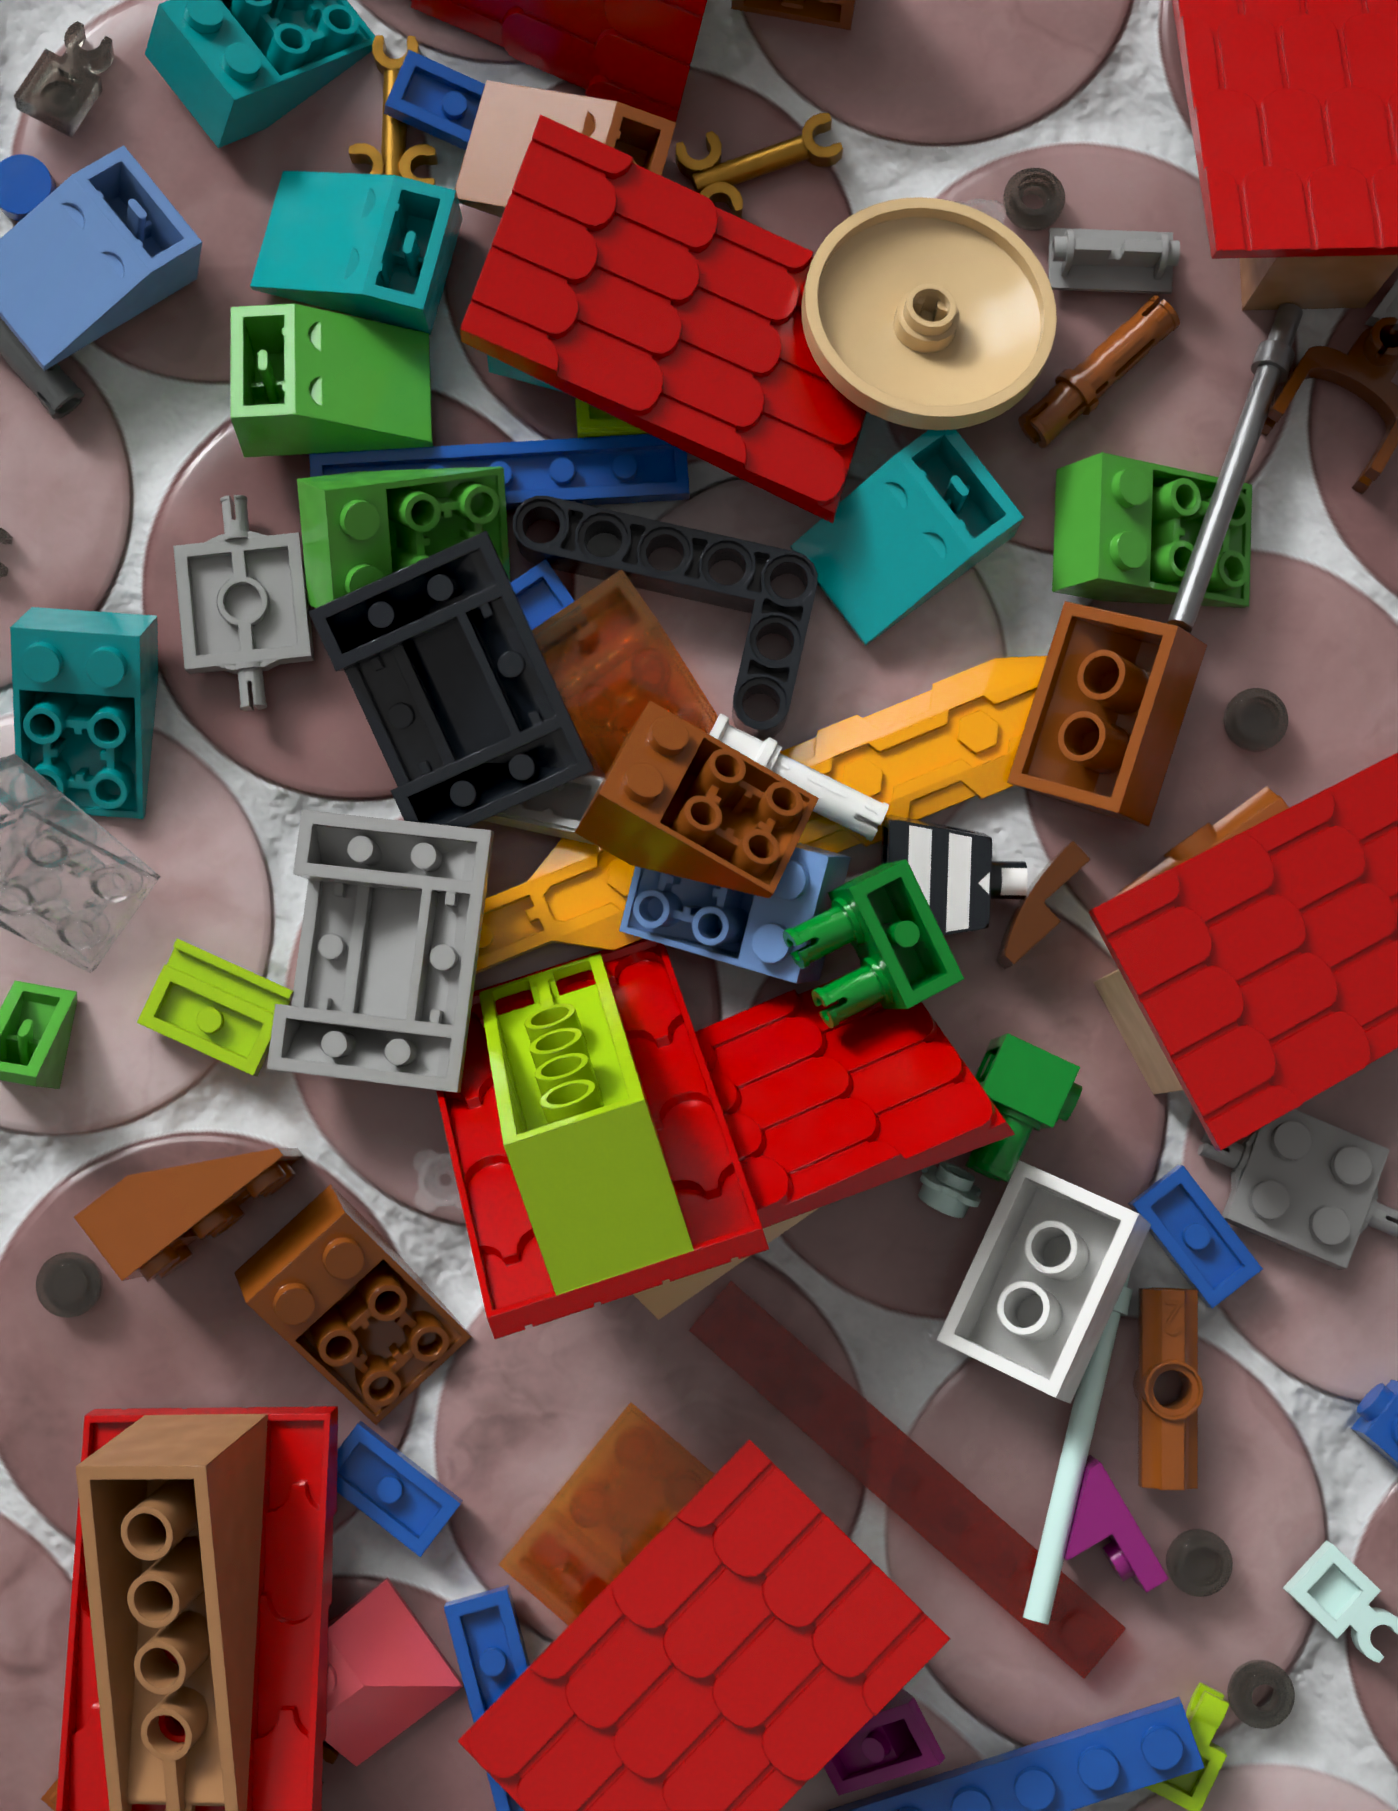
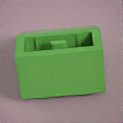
[230,303,433,458]
[1052,452,1252,608]
[297,466,511,608]

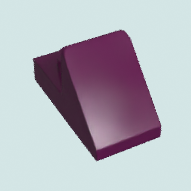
[1064,1455,1169,1593]
[824,1688,945,1796]

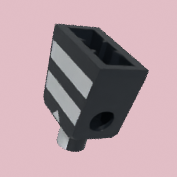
[881,815,1028,935]

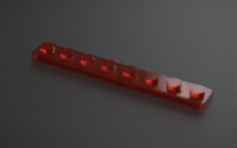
[689,1280,1126,1679]

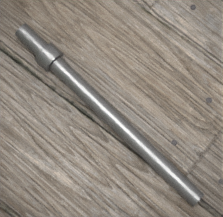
[1167,303,1303,633]

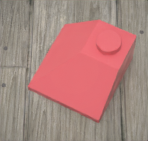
[325,1577,464,1767]

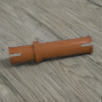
[1018,295,1180,448]

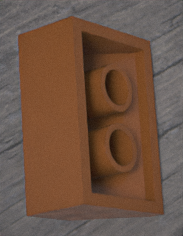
[1007,601,1207,827]

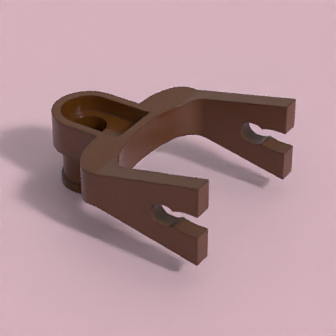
[1261,317,1398,494]

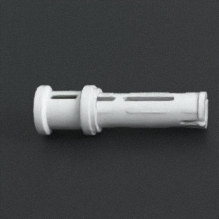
[709,713,889,842]

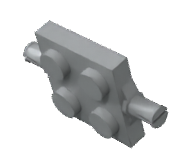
[173,495,315,711]
[1198,1109,1398,1270]

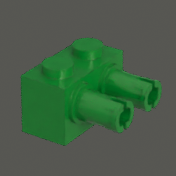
[783,859,964,1029]
[965,1033,1082,1182]

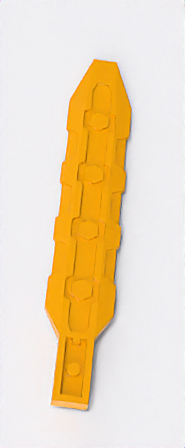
[476,656,1047,974]

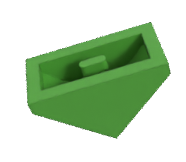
[0,981,78,1089]

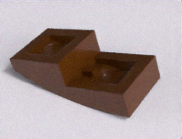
[997,841,1091,969]

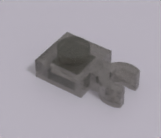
[14,21,114,137]

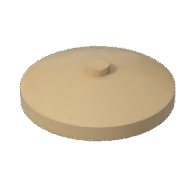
[802,197,1057,430]

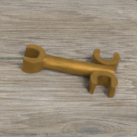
[349,35,438,185]
[675,113,843,218]

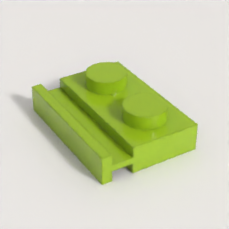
[137,938,293,1077]

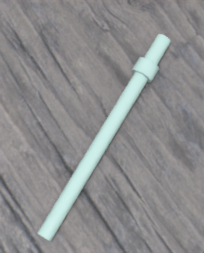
[1023,1271,1133,1625]

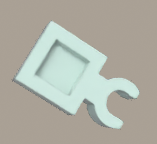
[1283,1540,1398,1663]

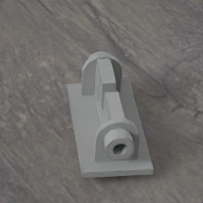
[1048,228,1180,294]

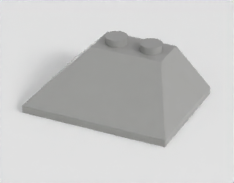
[267,810,494,1093]

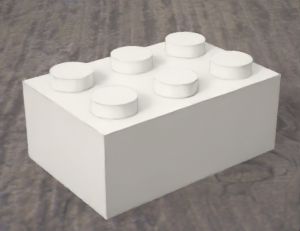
[937,1160,1151,1404]

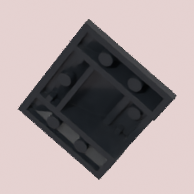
[309,531,595,828]

